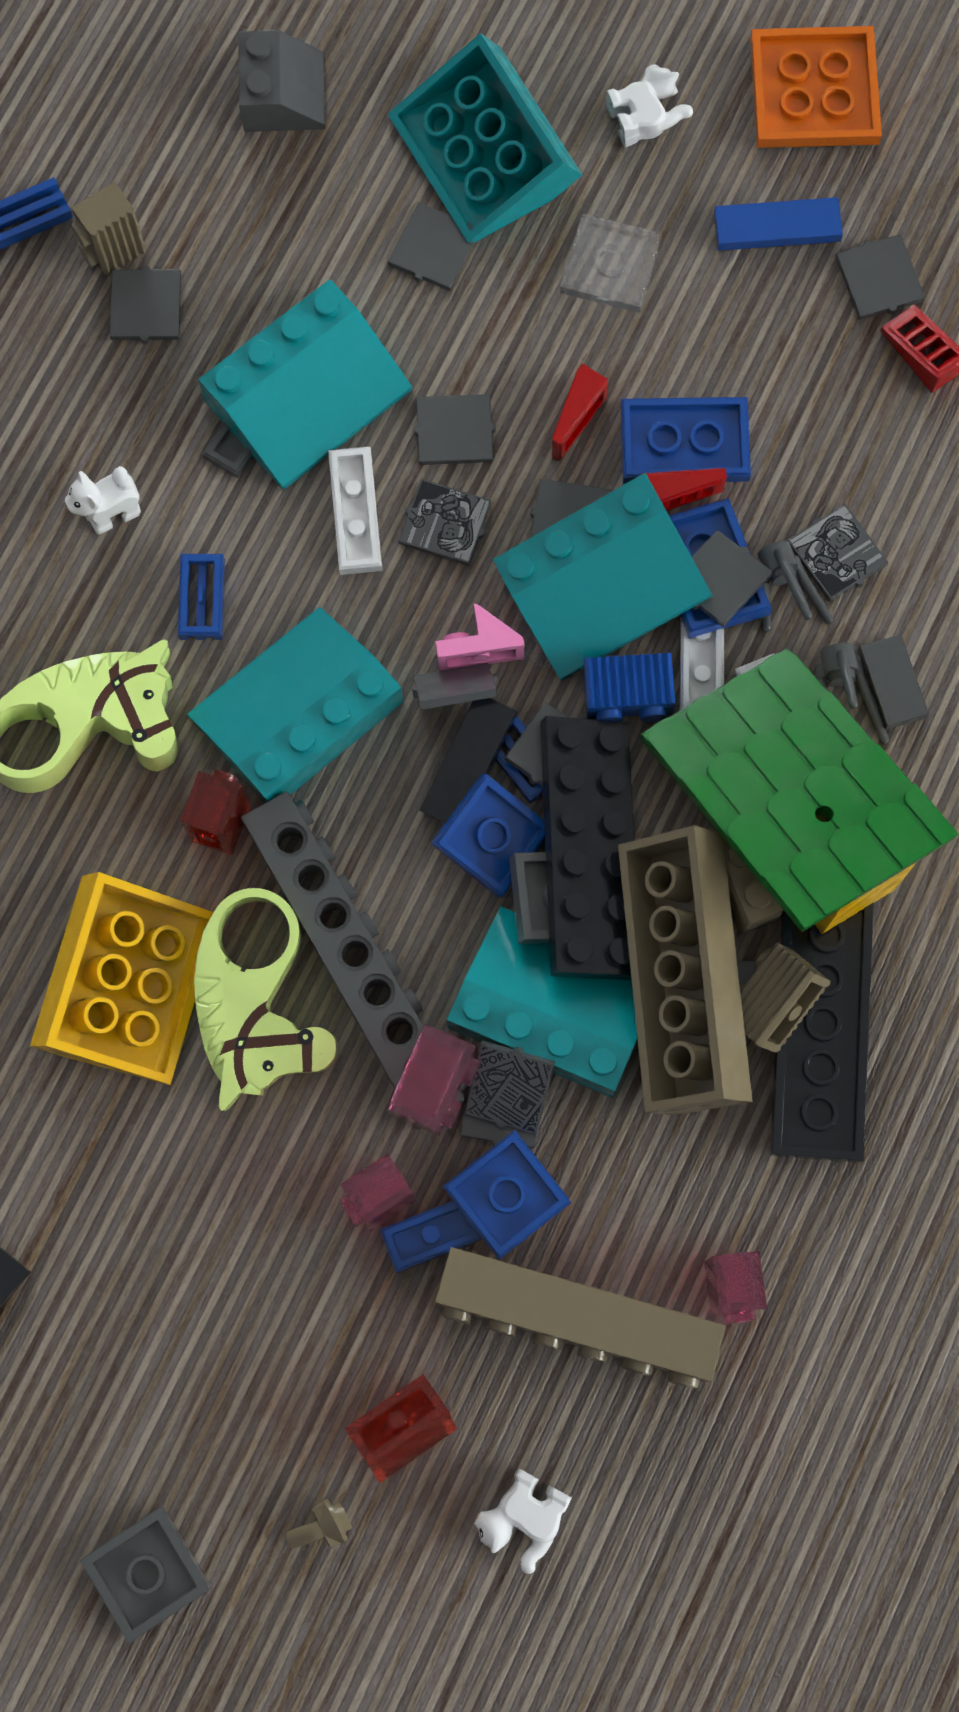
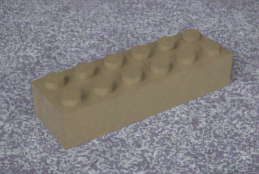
[618,826,753,1115]
[435,1247,726,1389]

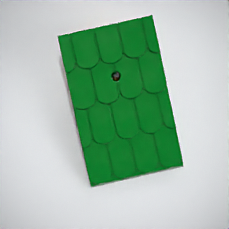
[640,648,959,934]

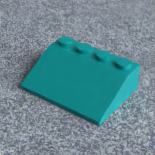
[388,33,582,243]
[198,279,413,490]
[493,473,713,681]
[187,607,403,804]
[447,906,637,1098]

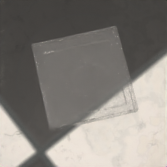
[560,213,662,313]

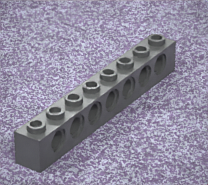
[241,791,468,1130]

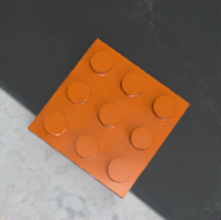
[750,26,882,148]

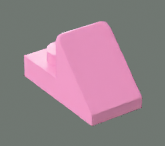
[435,604,524,671]

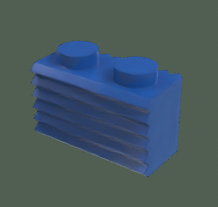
[583,652,676,722]

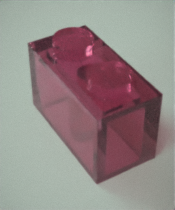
[387,1024,481,1136]
[339,1153,416,1231]
[704,1251,767,1325]

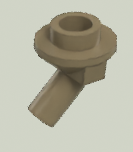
[286,1499,352,1548]

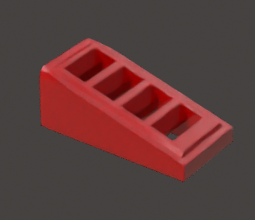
[880,305,959,393]
[552,364,608,461]
[642,468,727,511]

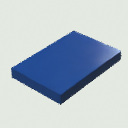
[620,397,751,483]
[669,498,772,639]

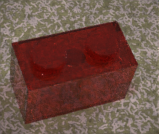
[180,770,250,855]
[345,1374,457,1484]

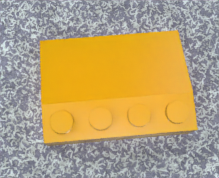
[30,872,213,1085]

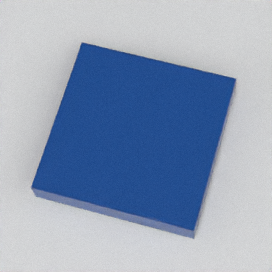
[430,773,545,897]
[443,1130,571,1260]

